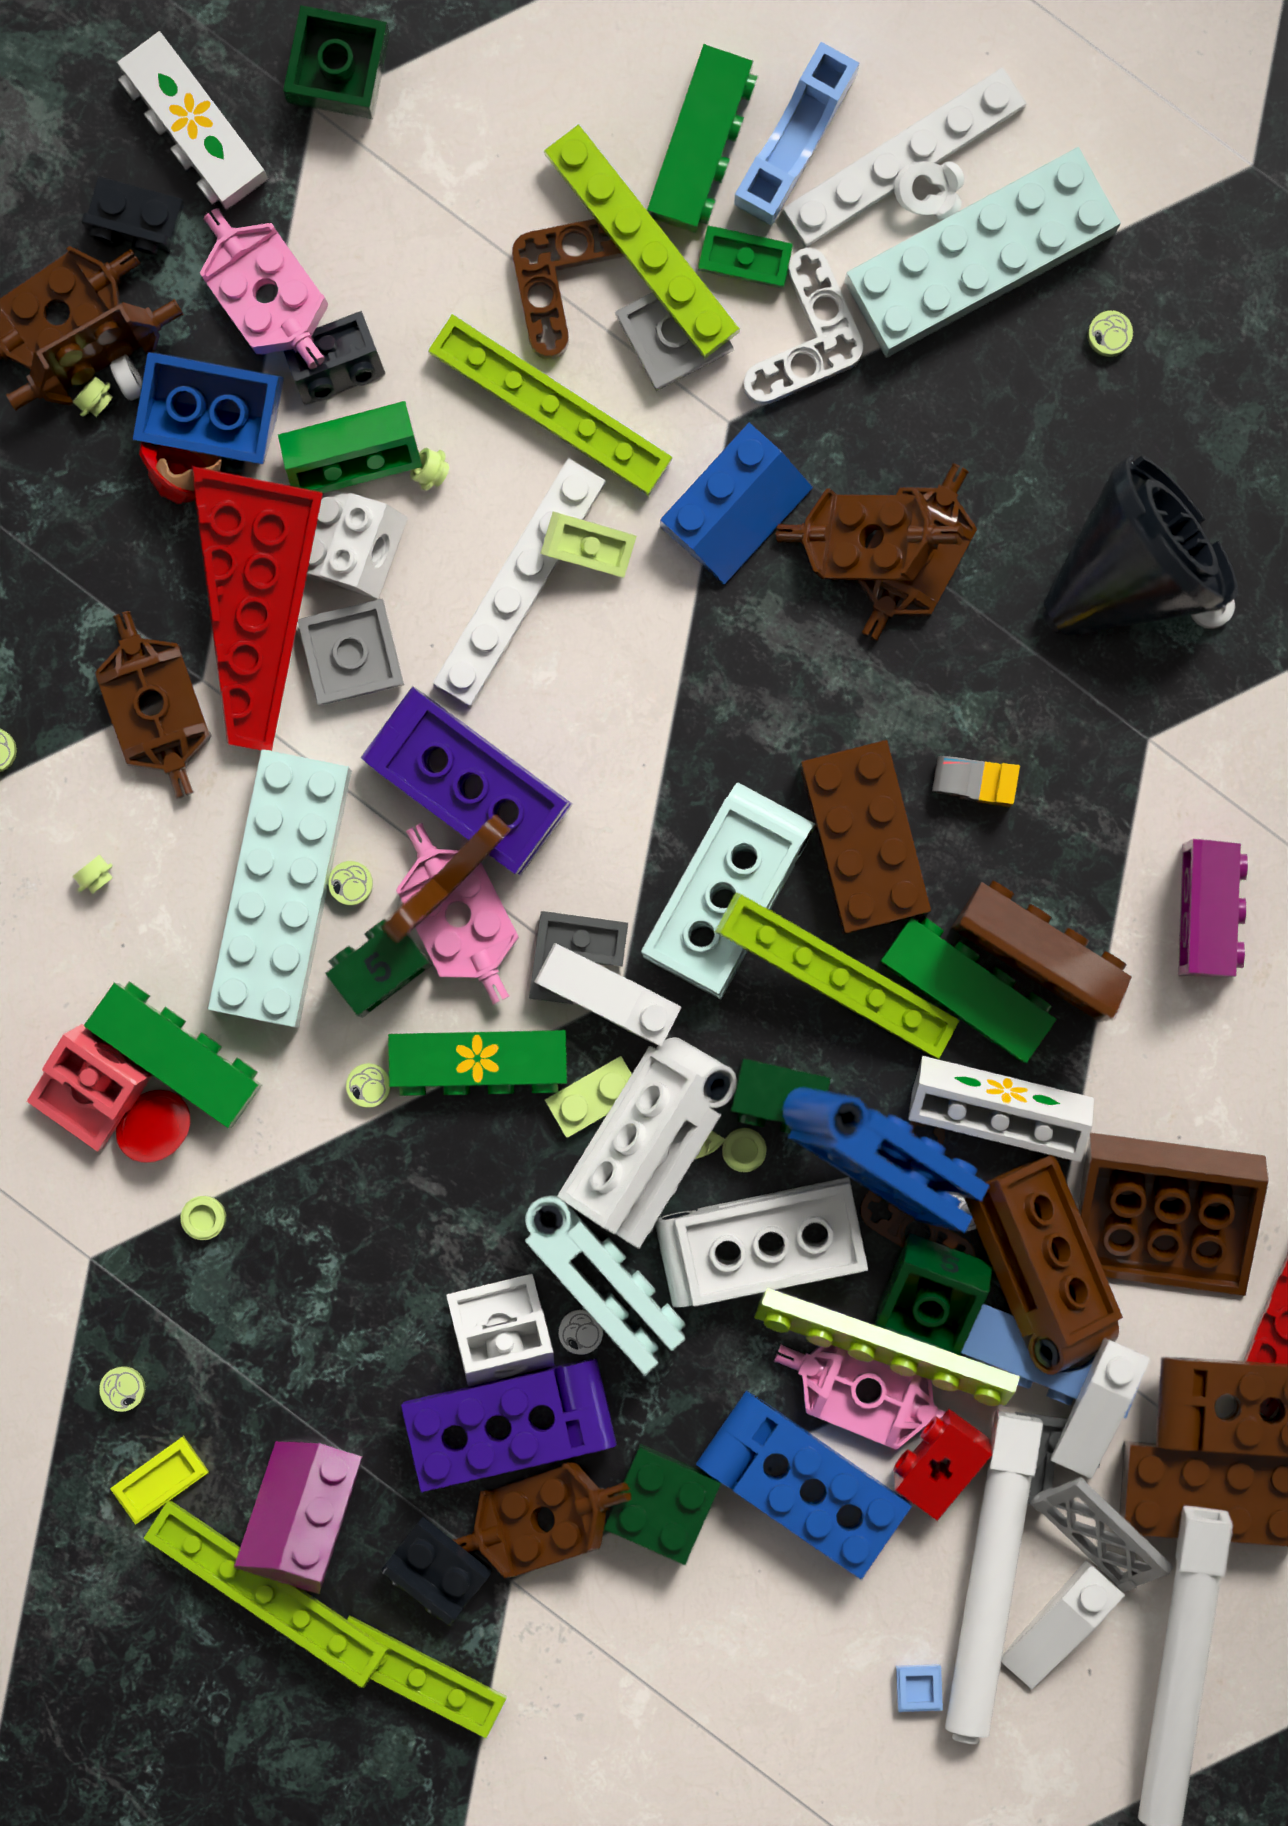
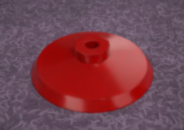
[116,1090,190,1163]

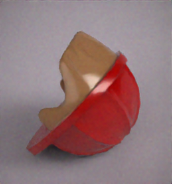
[139,441,222,504]

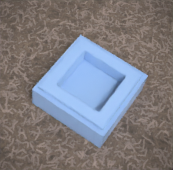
[896,1664,943,1712]

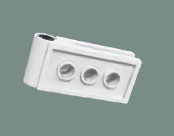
[557,1037,737,1248]
[655,1177,868,1307]

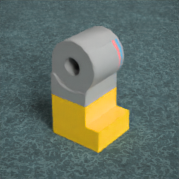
[932,756,1020,807]

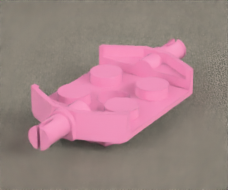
[200,209,328,369]
[396,823,519,1004]
[774,1344,945,1450]

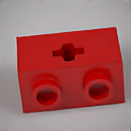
[893,1409,993,1521]

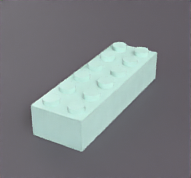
[844,147,1121,358]
[208,749,352,1028]

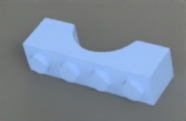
[734,42,859,226]

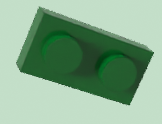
[698,225,793,289]

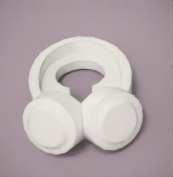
[894,162,964,220]

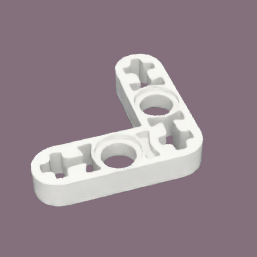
[744,248,864,405]

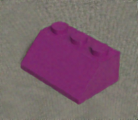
[1178,839,1248,977]
[234,1441,362,1594]

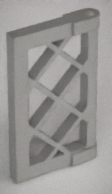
[1030,1478,1173,1592]

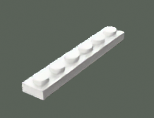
[782,67,1027,248]
[433,458,606,707]

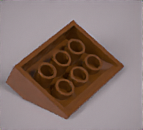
[951,880,1132,1022]
[1078,1132,1269,1296]

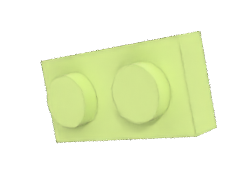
[540,511,637,578]
[545,1056,632,1138]

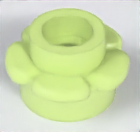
[73,376,113,416]
[410,448,449,490]
[72,855,113,894]

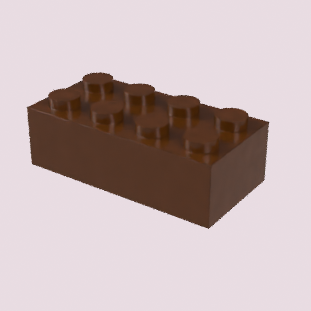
[800,740,931,935]
[1119,1441,1288,1546]

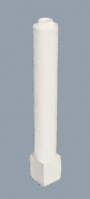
[945,1410,1043,1744]
[1138,1506,1232,1826]

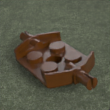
[0,246,141,370]
[6,298,184,411]
[857,463,977,641]
[776,488,964,581]
[95,611,212,799]
[452,1463,631,1578]

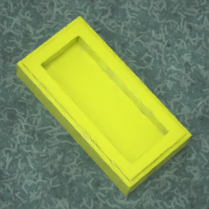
[110,1436,209,1525]

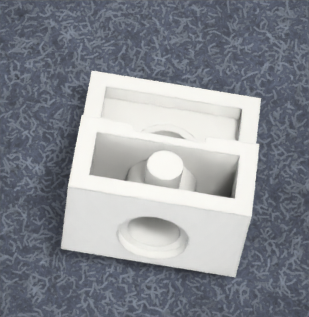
[307,490,408,599]
[447,1274,554,1387]

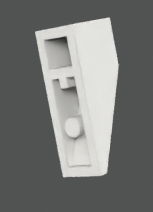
[535,943,681,1046]
[1050,1338,1150,1479]
[1001,1560,1125,1689]

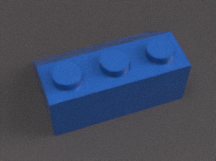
[133,352,284,464]
[660,423,813,585]

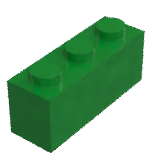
[278,401,423,493]

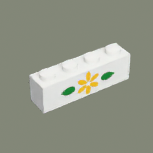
[117,31,268,210]
[908,1056,1094,1162]

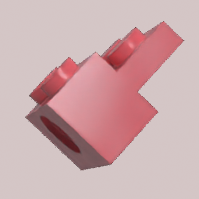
[26,1024,152,1152]

